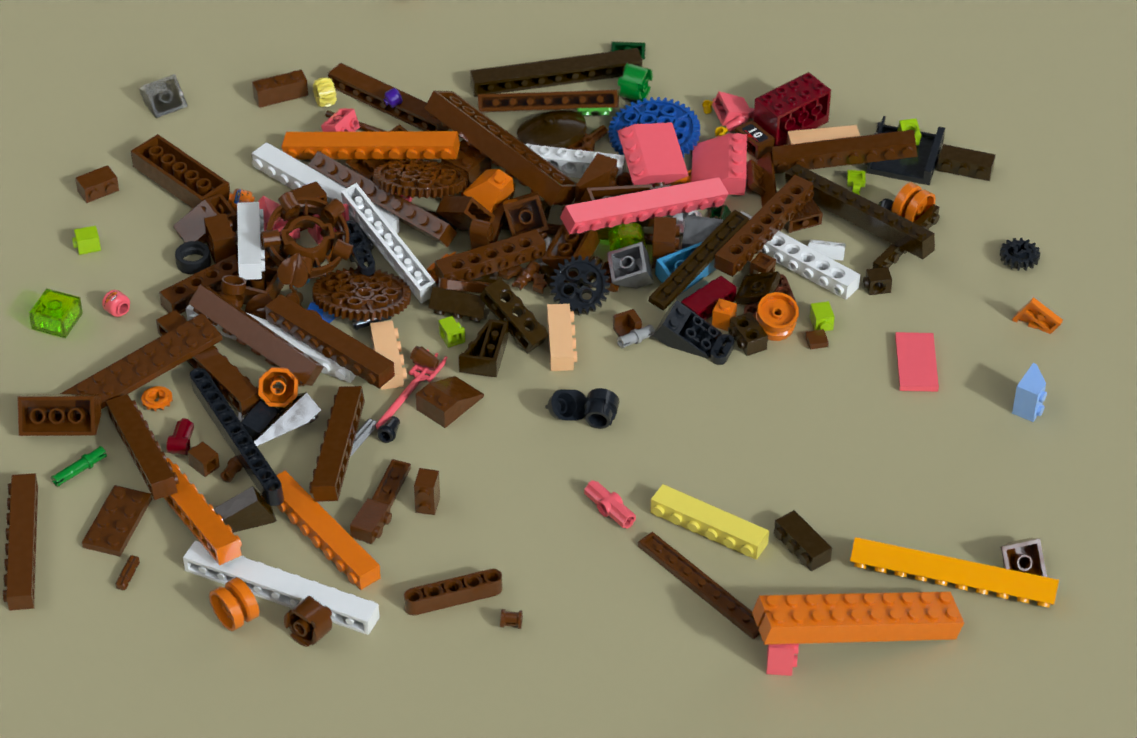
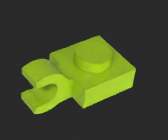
[847,170,866,195]

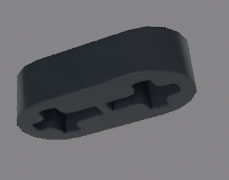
[710,334,734,365]

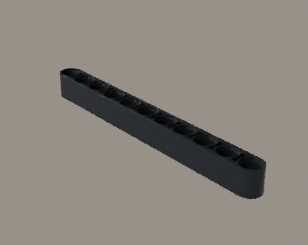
[190,368,284,506]

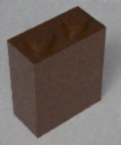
[436,196,495,231]

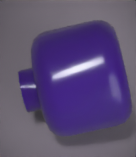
[383,88,403,108]

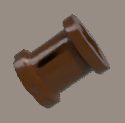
[500,609,523,629]

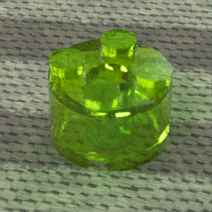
[608,222,646,252]

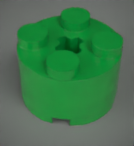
[618,63,653,102]

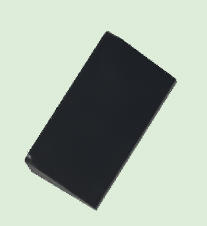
[241,399,280,438]

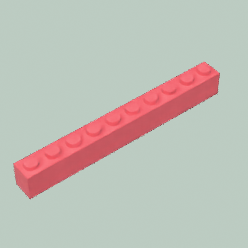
[560,177,729,234]

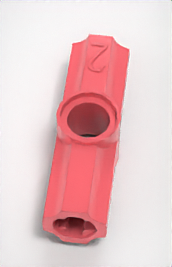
[584,480,636,529]

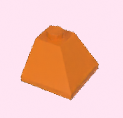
[462,169,514,213]

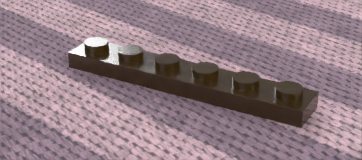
[872,204,940,269]

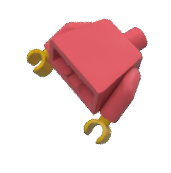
[702,91,754,137]

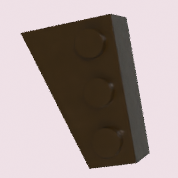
[459,319,509,377]

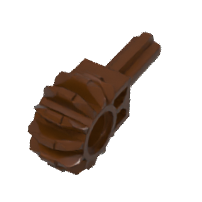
[565,125,608,152]

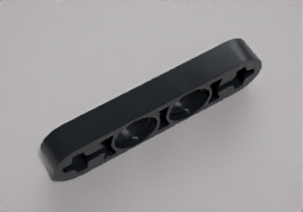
[346,220,376,276]

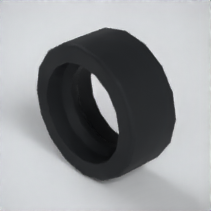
[175,241,211,275]

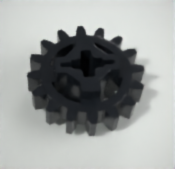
[999,238,1040,271]

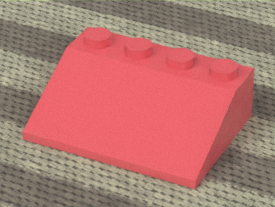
[618,123,689,187]
[691,133,747,196]

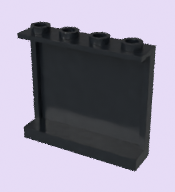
[865,116,945,186]

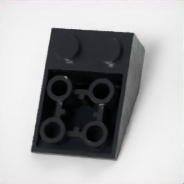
[652,300,722,359]

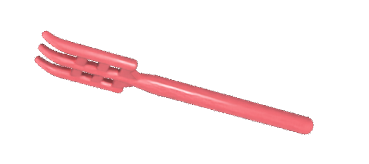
[375,349,447,429]

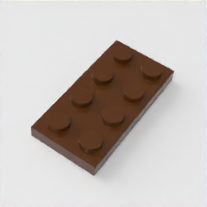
[82,485,152,557]

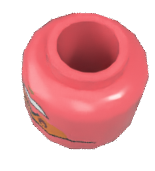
[102,290,130,317]

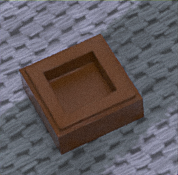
[805,329,829,349]

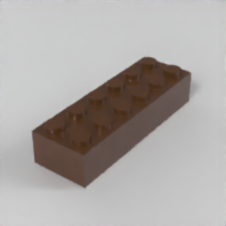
[131,134,230,209]

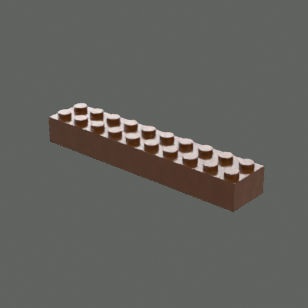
[424,90,577,206]

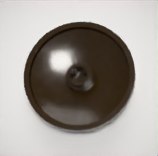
[517,110,587,148]

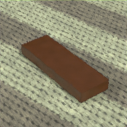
[372,459,411,508]

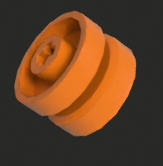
[891,182,936,223]
[755,292,799,341]
[209,577,260,631]

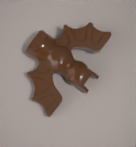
[498,261,547,294]

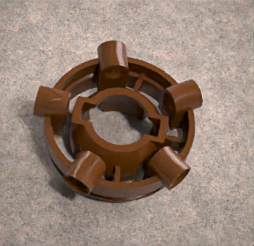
[260,191,354,279]

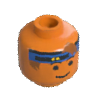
[228,188,255,212]

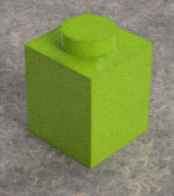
[72,225,101,255]
[809,301,835,331]

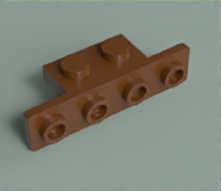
[746,151,777,207]

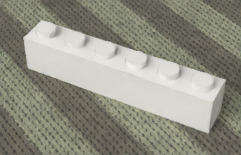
[237,202,265,280]

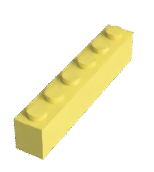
[650,484,769,560]

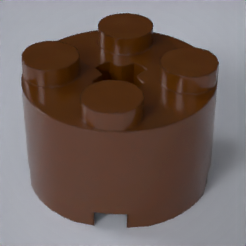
[284,596,332,647]

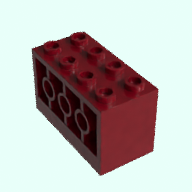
[753,72,831,146]

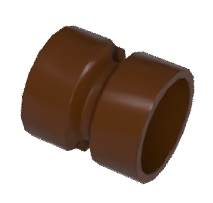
[220,275,246,308]

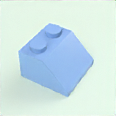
[1012,363,1047,422]

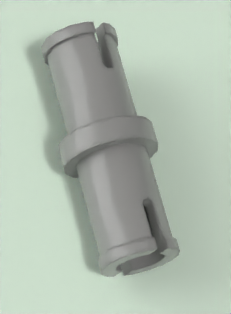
[617,325,655,349]

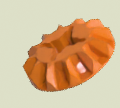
[141,386,173,412]

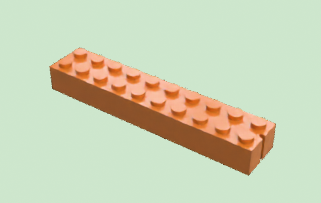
[752,592,964,645]

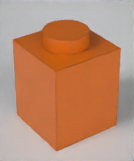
[712,299,737,331]

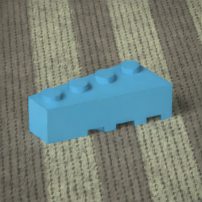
[655,242,716,294]

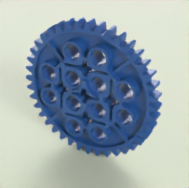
[608,97,700,158]

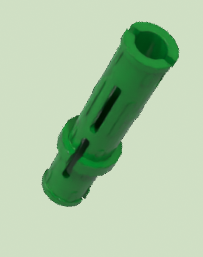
[51,446,107,487]

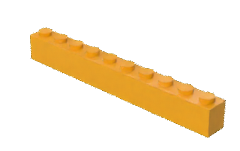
[850,537,1059,608]

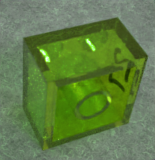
[29,288,83,338]

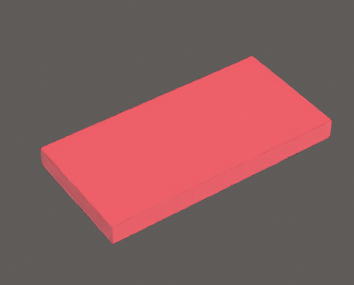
[895,332,939,392]

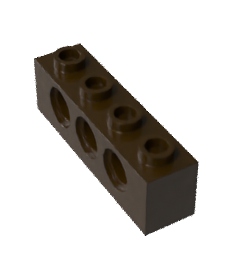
[480,278,549,354]

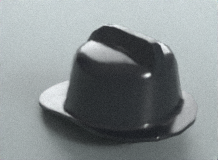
[545,389,586,421]

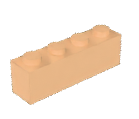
[787,125,860,145]
[547,304,577,371]
[370,320,407,390]

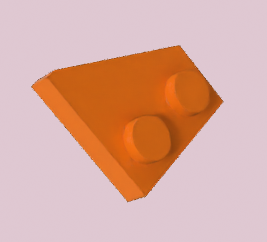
[1012,297,1063,334]

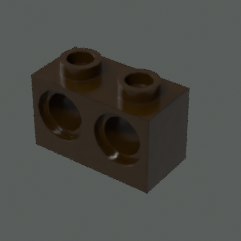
[728,312,768,356]

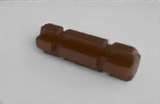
[115,555,140,590]

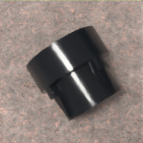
[585,388,620,429]

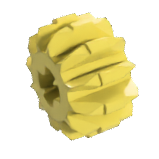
[313,78,337,107]

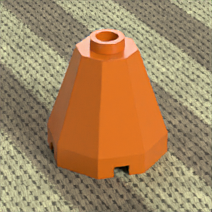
[258,367,298,407]

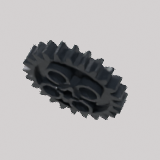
[550,255,610,316]

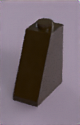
[214,486,277,533]

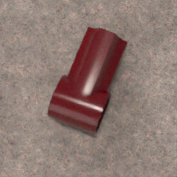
[166,418,194,455]

